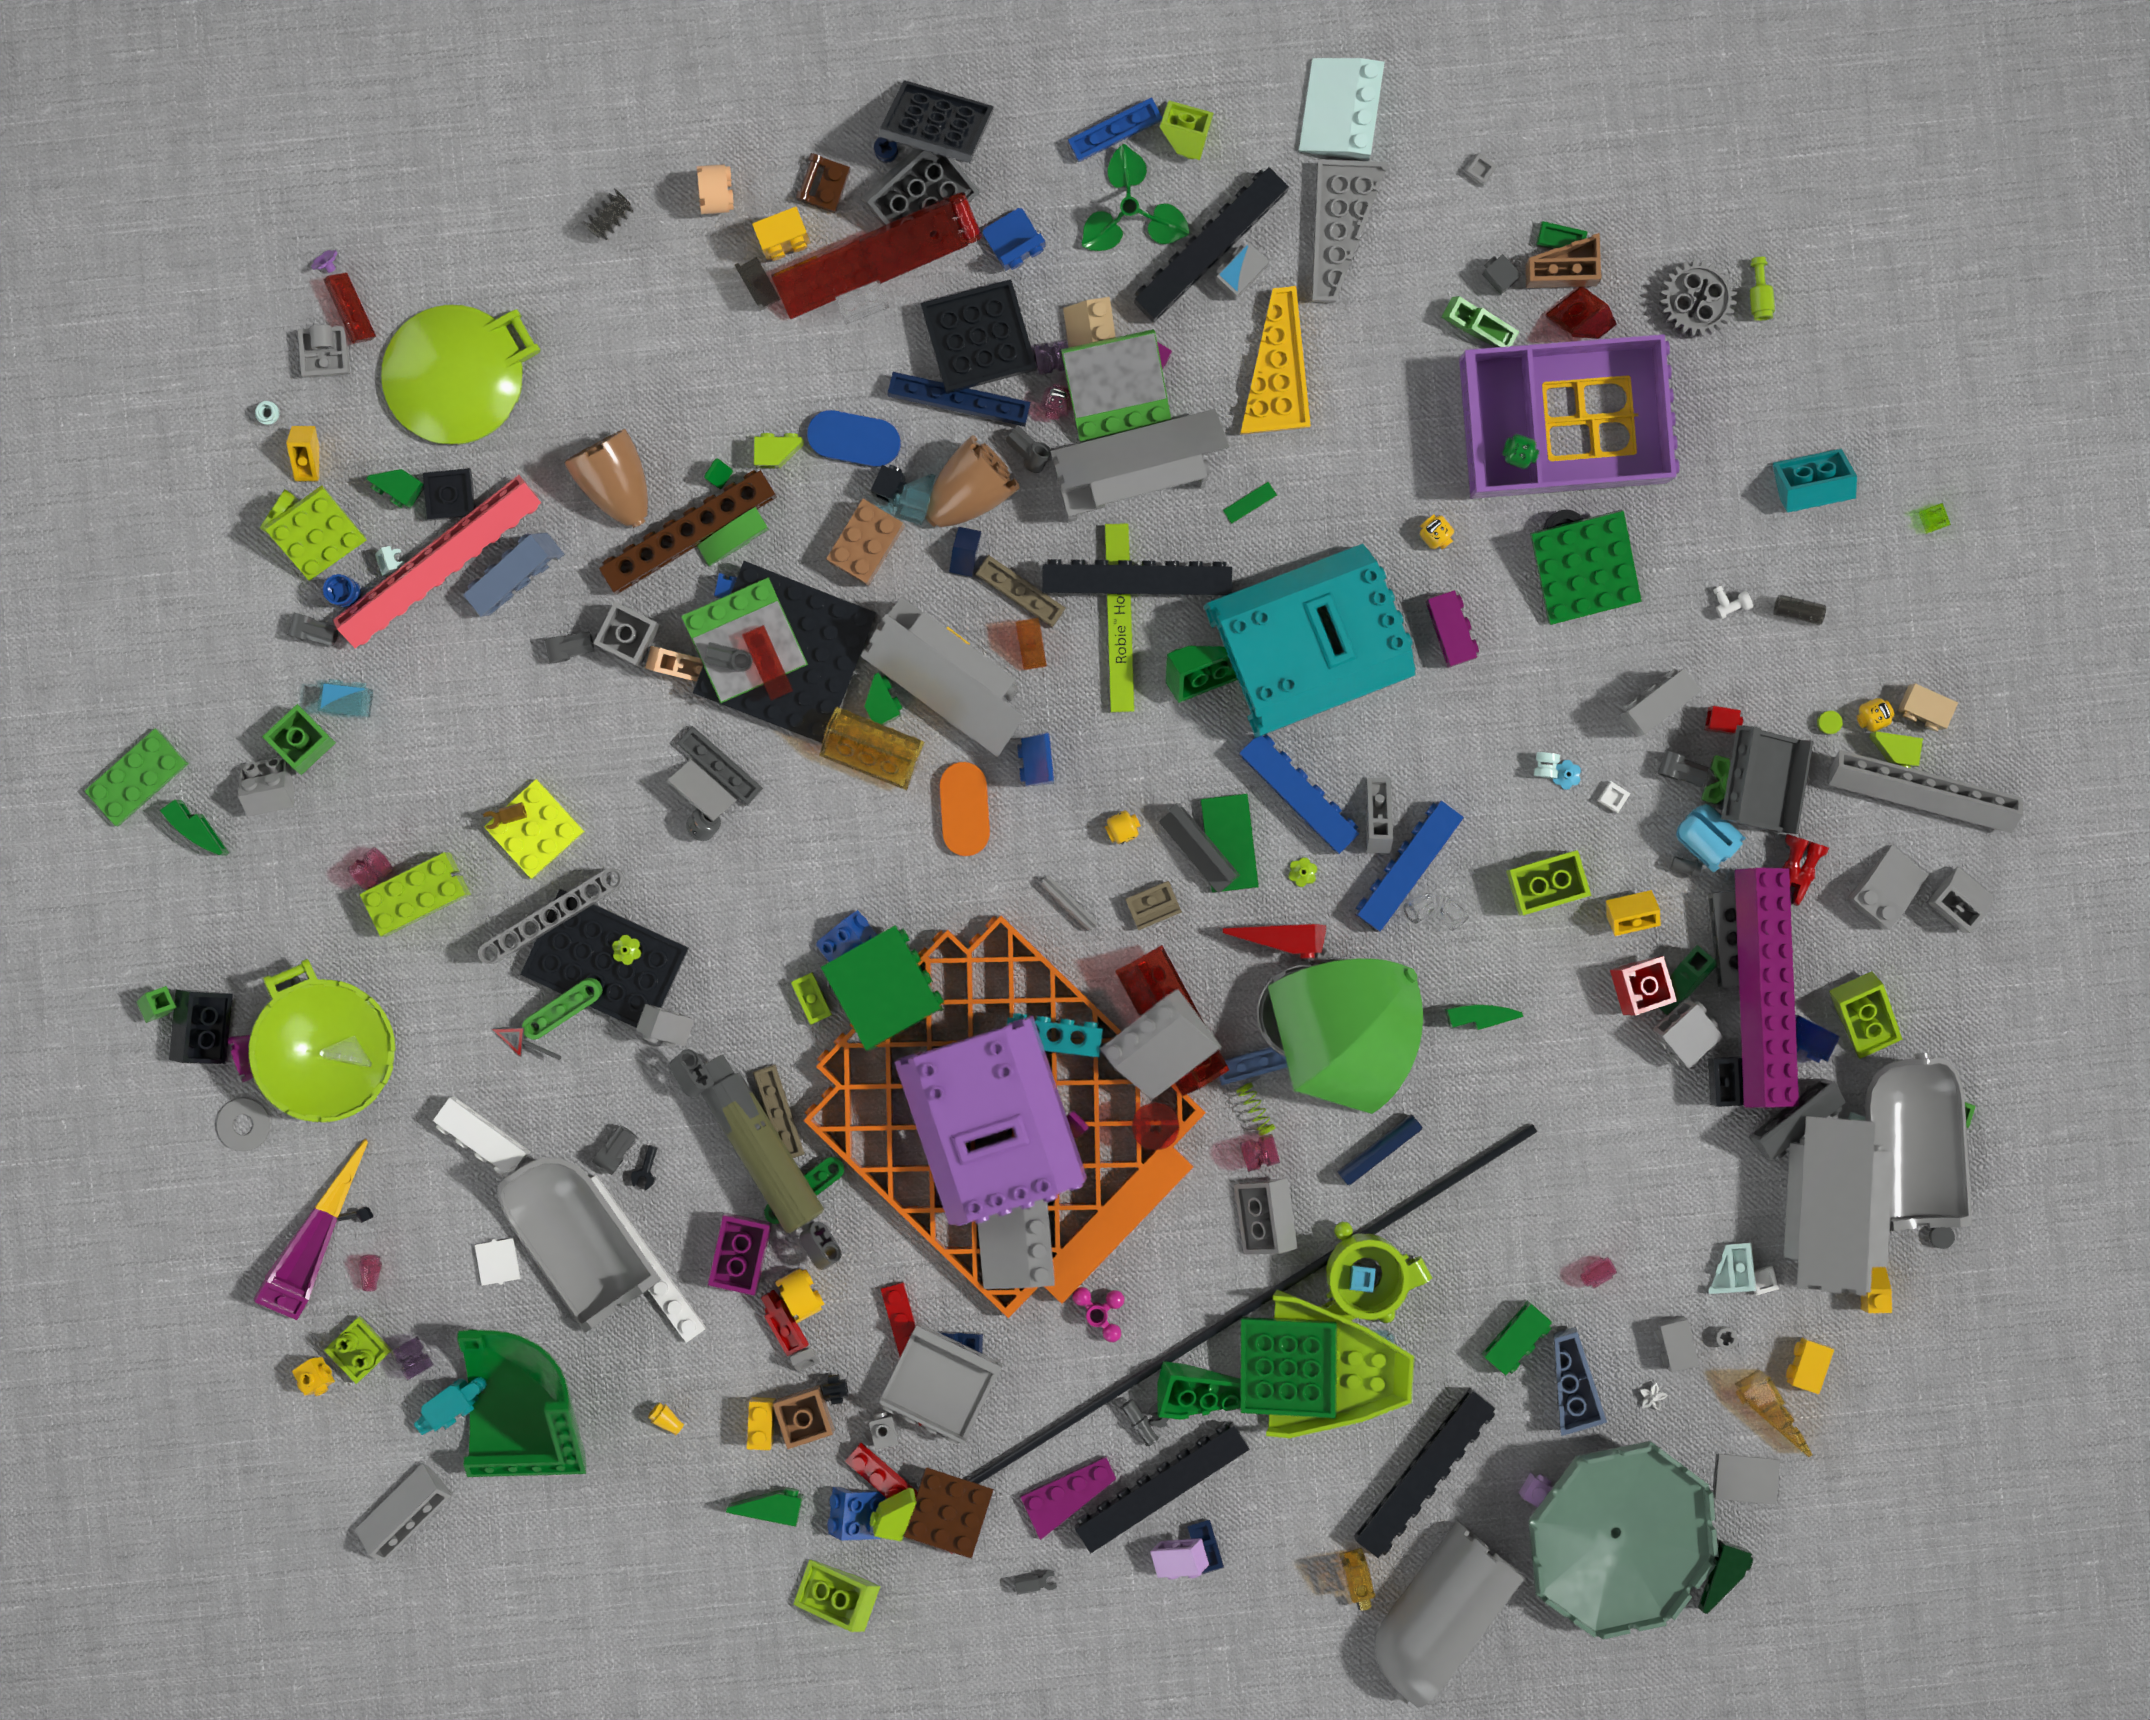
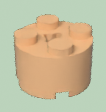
[697,164,734,214]

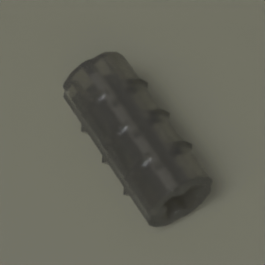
[1773,595,1826,625]

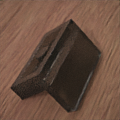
[735,257,781,311]

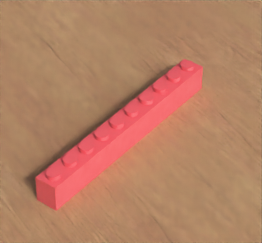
[333,475,541,648]

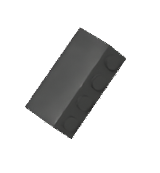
[1748,1079,1846,1161]

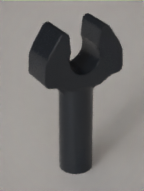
[631,1145,658,1190]

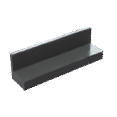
[1159,803,1240,893]

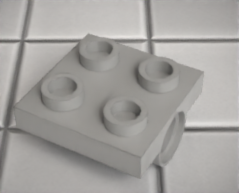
[298,325,350,378]

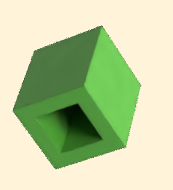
[137,986,176,1023]

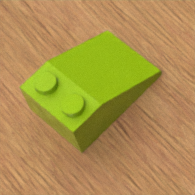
[1829,971,1903,1059]
[793,1559,881,1632]

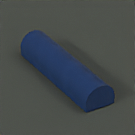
[1337,1114,1423,1186]

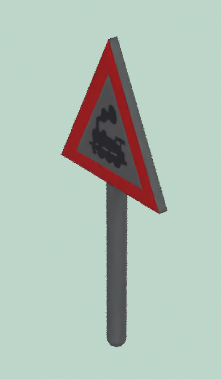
[492,1027,561,1060]

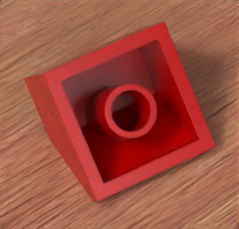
[1610,956,1677,1016]

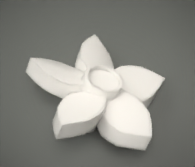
[1640,1382,1668,1410]

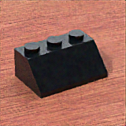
[169,989,233,1064]

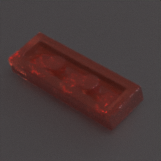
[324,272,376,344]
[742,625,793,700]

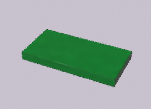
[1200,794,1259,893]

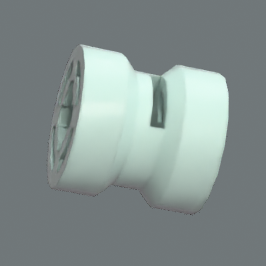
[1534,752,1560,779]

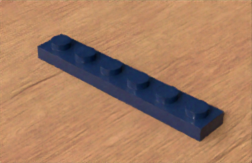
[887,372,1031,427]

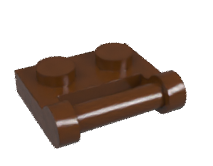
[795,153,851,213]

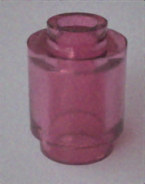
[1580,1257,1617,1289]

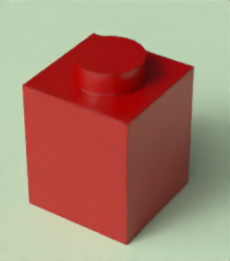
[1704,706,1743,735]

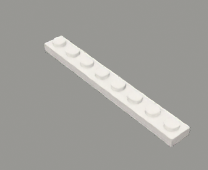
[591,1175,706,1343]

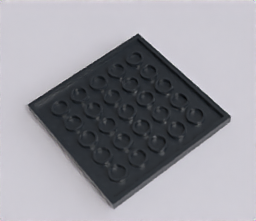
[693,561,876,744]

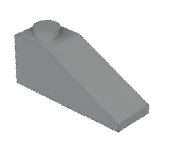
[1366,778,1393,853]

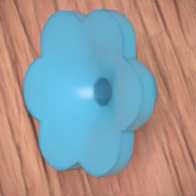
[1553,760,1581,790]

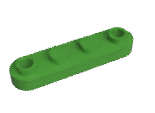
[522,978,602,1040]

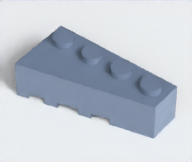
[463,533,565,617]
[1553,1327,1607,1436]

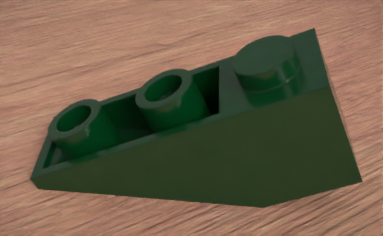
[1659,945,1718,1015]

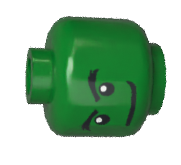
[1502,434,1540,469]

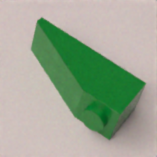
[726,1487,804,1527]

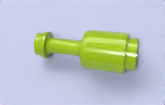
[1749,256,1775,321]

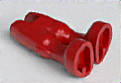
[1782,834,1829,906]

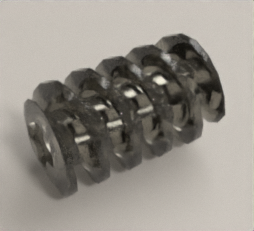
[582,188,634,240]

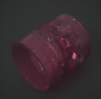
[348,847,394,891]
[1240,1134,1280,1172]

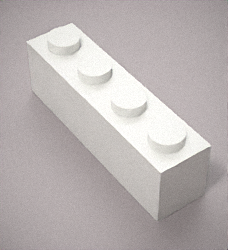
[433,1096,530,1176]

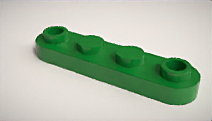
[764,1156,845,1224]

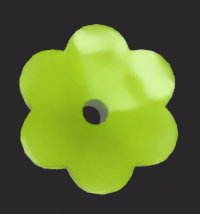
[1288,857,1317,887]
[612,935,641,965]

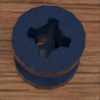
[874,137,898,163]

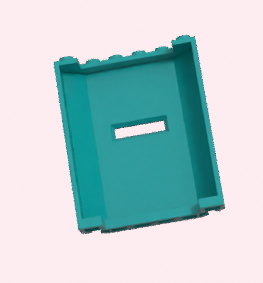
[1203,544,1416,738]

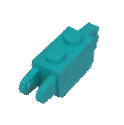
[414,1377,487,1435]

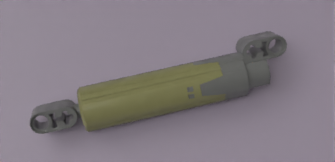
[670,1049,842,1270]

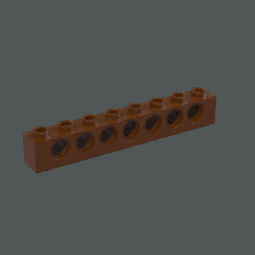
[599,470,778,595]

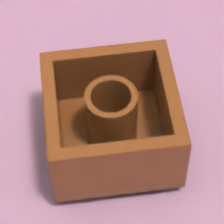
[773,1385,835,1450]

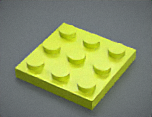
[484,779,585,879]

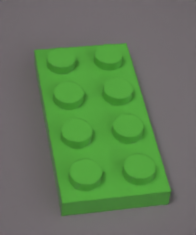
[85,728,189,827]

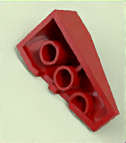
[1223,924,1326,958]

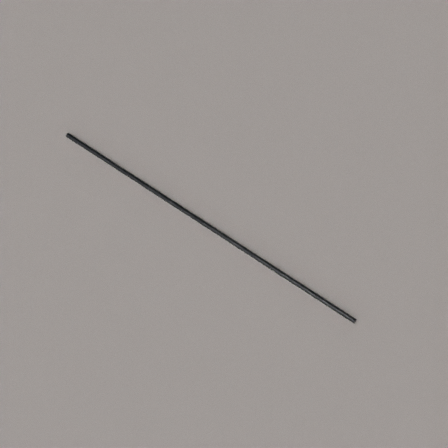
[967,1124,1537,1484]

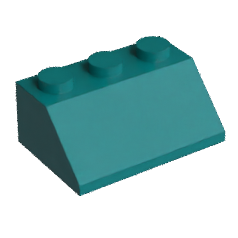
[1773,448,1857,513]

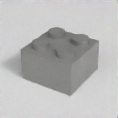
[593,601,661,667]

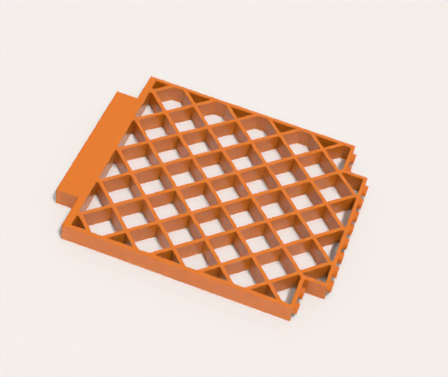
[803,915,1206,1319]

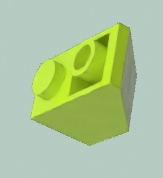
[754,433,804,469]

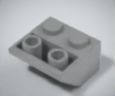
[238,757,295,817]
[1927,866,1994,933]

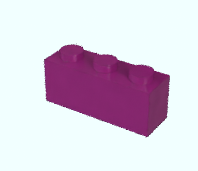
[1425,590,1479,668]

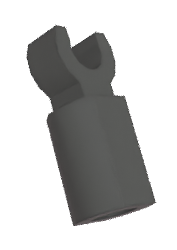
[1014,1570,1057,1595]

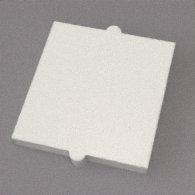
[475,1238,521,1286]

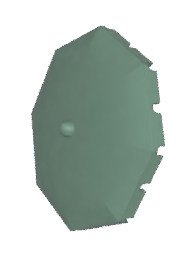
[1529,1441,1718,1639]

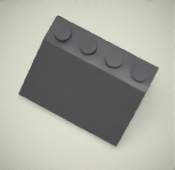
[860,148,980,255]

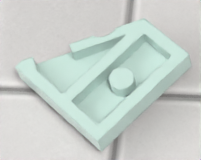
[1709,1243,1756,1294]

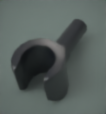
[338,1207,374,1223]

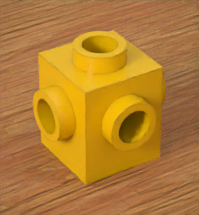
[292,1357,335,1397]

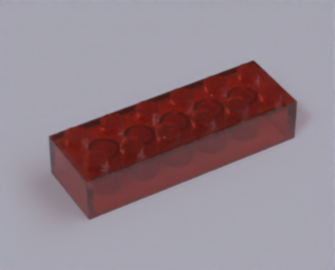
[1115,945,1229,1097]

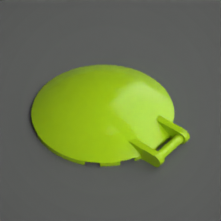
[381,305,541,445]
[249,958,396,1122]

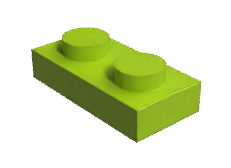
[791,972,832,1025]

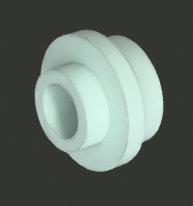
[255,401,279,425]

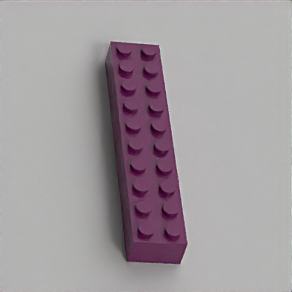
[1735,868,1799,1108]

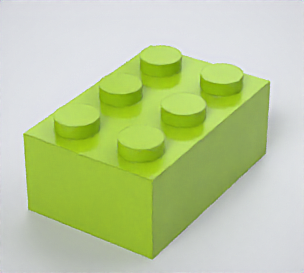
[1506,850,1591,916]

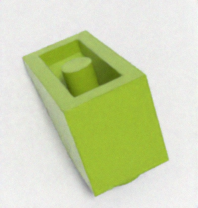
[1869,731,1923,768]
[870,1488,916,1541]

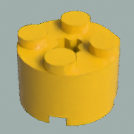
[775,1268,825,1323]

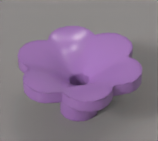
[311,250,338,273]

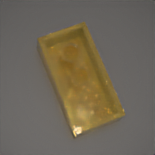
[819,707,925,790]

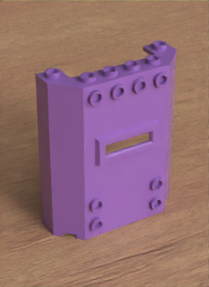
[895,1015,1087,1226]

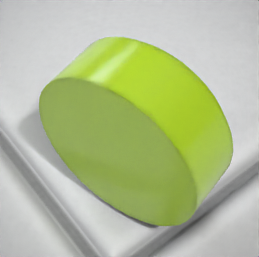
[1817,711,1843,735]

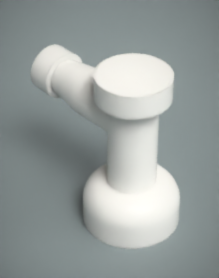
[1713,586,1754,619]

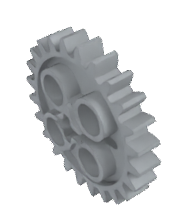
[1659,259,1737,337]

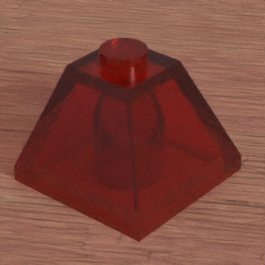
[1545,287,1617,339]

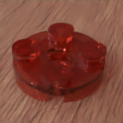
[1132,1102,1179,1150]

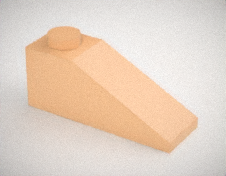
[645,646,703,682]

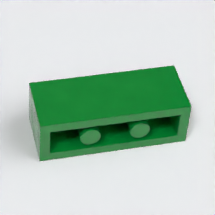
[1481,1300,1553,1376]

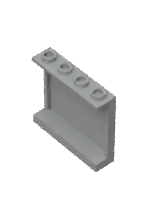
[879,1322,1003,1445]

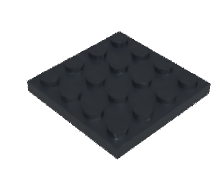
[878,80,994,163]
[921,279,1037,394]

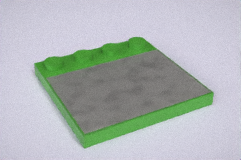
[1061,329,1171,441]
[681,577,808,703]

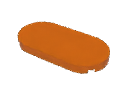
[940,762,990,856]

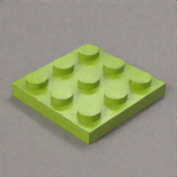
[264,485,367,581]

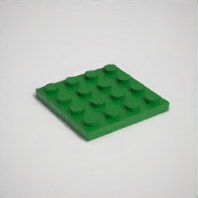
[1530,509,1642,625]
[1241,1317,1337,1418]

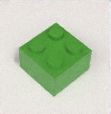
[262,704,336,775]

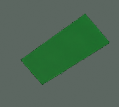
[1223,482,1277,524]

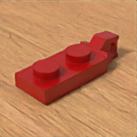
[761,1290,809,1356]

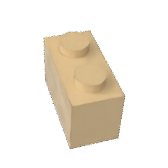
[1897,683,1958,732]

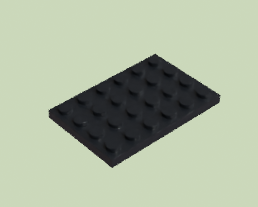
[520,889,689,1028]

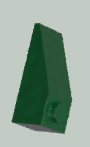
[1698,1540,1753,1614]

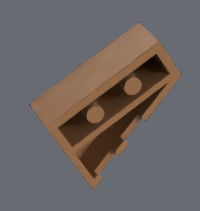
[1525,233,1601,288]

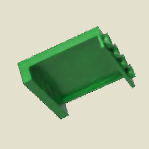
[821,925,944,1051]

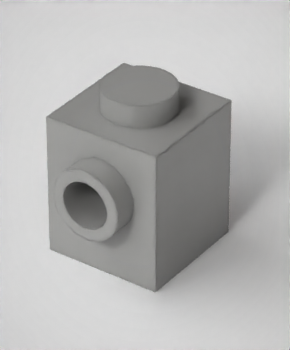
[869,1411,900,1450]

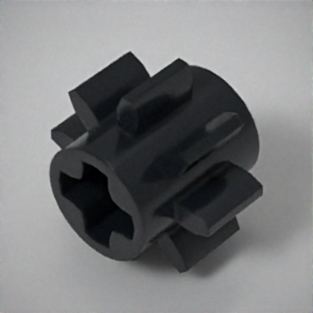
[822,1374,848,1405]

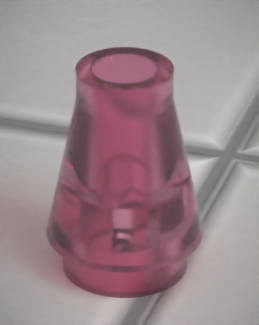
[358,1255,382,1291]

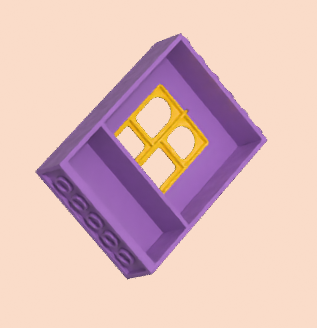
[1459,334,1679,499]

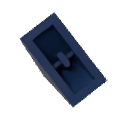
[949,527,982,578]

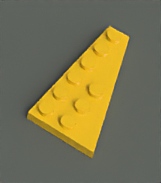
[1240,286,1311,435]

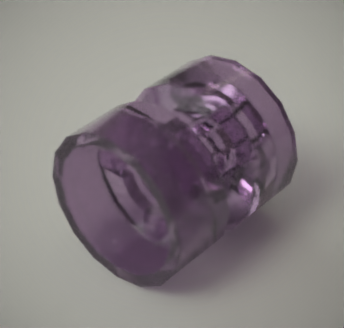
[1034,339,1068,375]
[390,1336,434,1381]

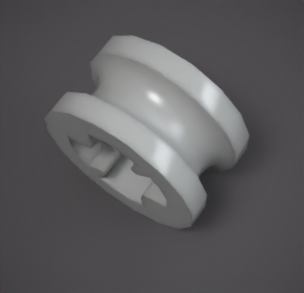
[1714,1326,1738,1349]

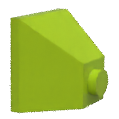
[1160,100,1214,160]

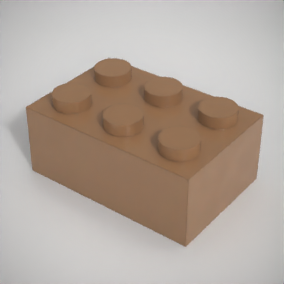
[826,499,905,587]

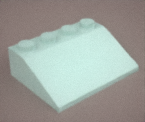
[1299,58,1385,161]

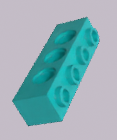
[1007,1013,1103,1057]

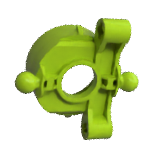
[1320,1221,1432,1323]

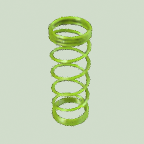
[1236,1082,1275,1136]

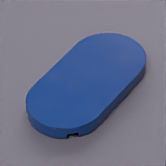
[807,410,901,467]

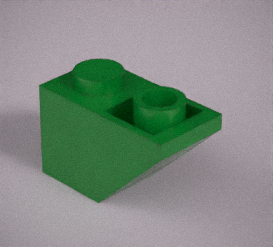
[367,469,424,509]
[864,672,903,729]

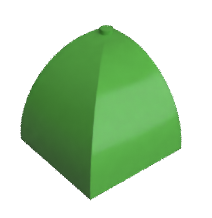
[1268,959,1423,1114]

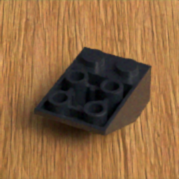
[1708,1056,1744,1107]

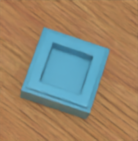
[1349,1266,1376,1292]

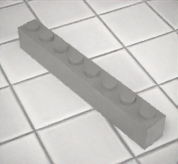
[1829,750,2023,833]

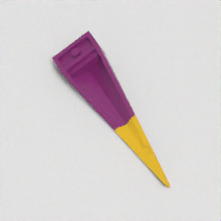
[253,1139,368,1320]

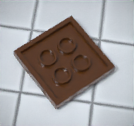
[903,1467,994,1559]

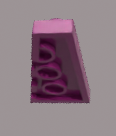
[1020,1456,1116,1540]

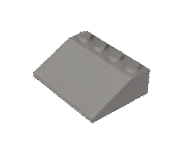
[1100,989,1221,1100]
[978,1199,1055,1289]

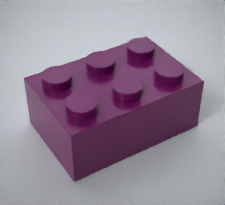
[708,1213,772,1295]

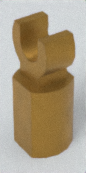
[483,802,527,829]

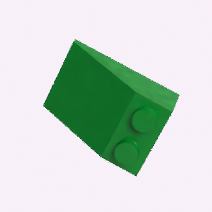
[1166,646,1238,703]

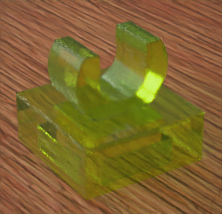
[1918,503,1951,534]

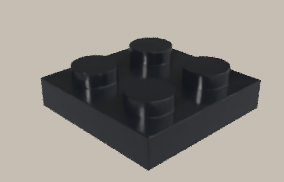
[423,468,475,521]

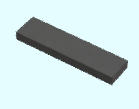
[677,726,763,806]

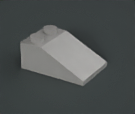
[1846,845,1928,930]

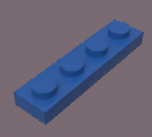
[1068,97,1162,162]

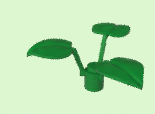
[1082,144,1189,251]

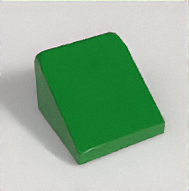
[704,458,733,489]

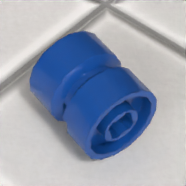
[323,574,362,608]

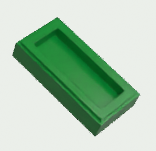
[1536,221,1588,249]

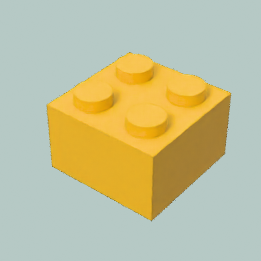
[752,206,811,261]

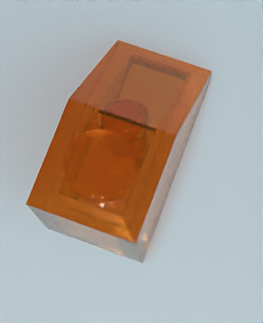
[1016,618,1047,670]

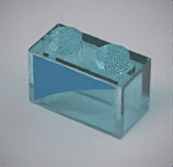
[317,679,373,718]

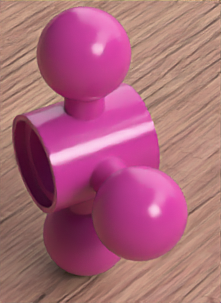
[1072,1287,1125,1343]

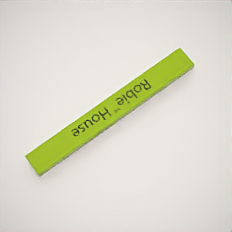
[1105,523,1134,713]

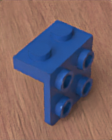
[983,208,1045,271]
[816,910,878,962]
[827,1487,887,1541]

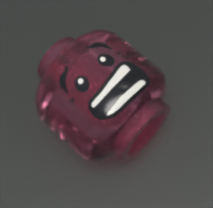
[1040,384,1072,421]

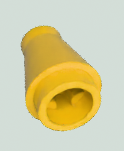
[648,1402,684,1436]

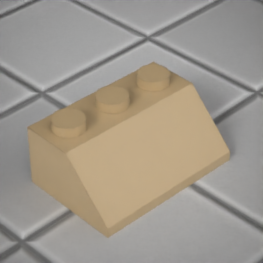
[1063,297,1116,348]

